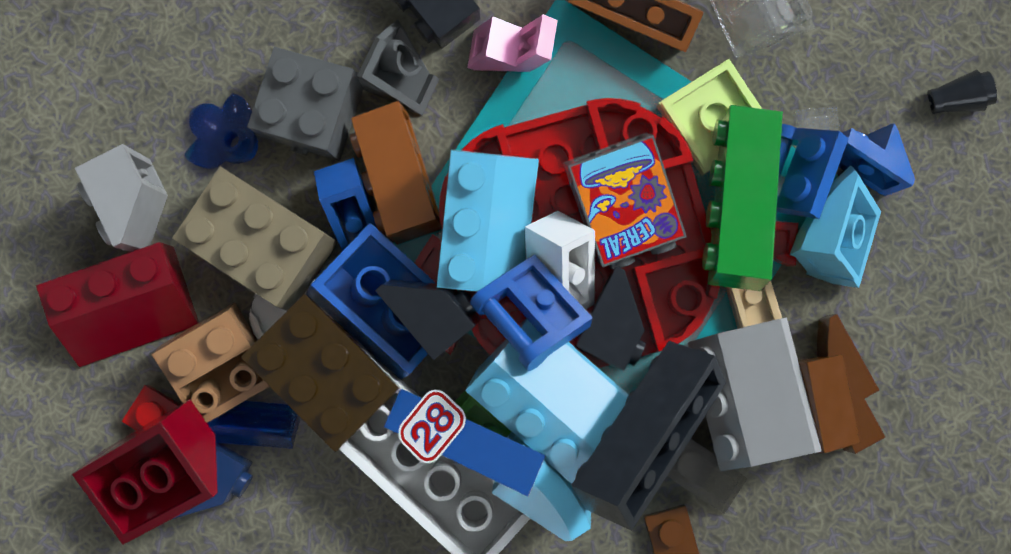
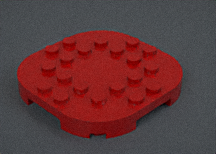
[439,98,720,368]

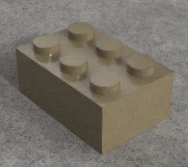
[172,166,338,311]

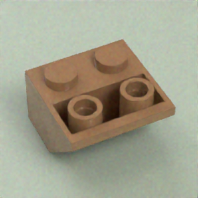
[151,302,270,423]

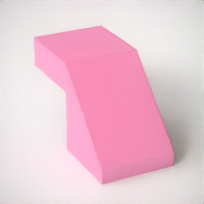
[467,15,557,72]

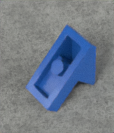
[838,123,915,196]

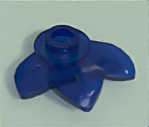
[185,93,258,169]

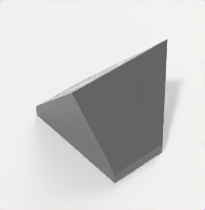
[357,19,439,116]

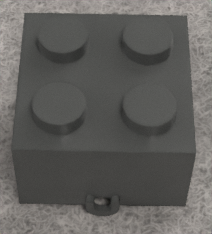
[247,47,364,161]

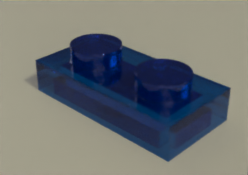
[207,401,300,449]

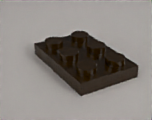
[241,294,401,452]

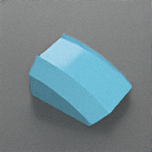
[790,166,881,288]
[492,432,591,541]

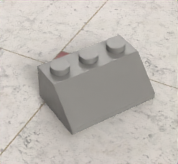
[688,317,822,471]

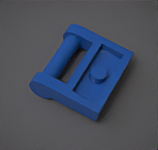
[776,124,849,219]
[470,254,593,371]

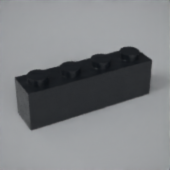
[571,341,726,531]

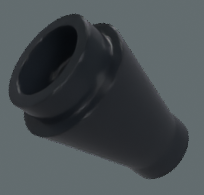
[927,70,997,114]

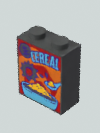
[563,133,687,269]

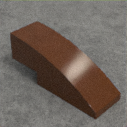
[817,314,886,454]

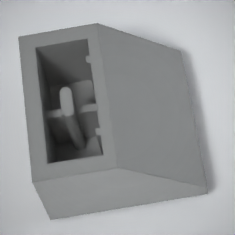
[75,144,168,252]

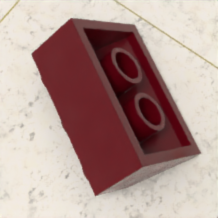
[36,242,199,367]
[72,399,218,545]

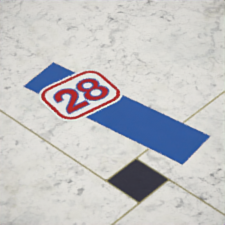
[384,389,546,497]

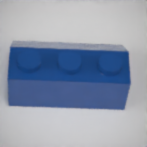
[306,223,437,380]

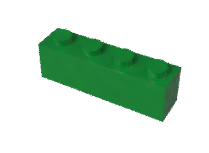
[702,105,783,291]

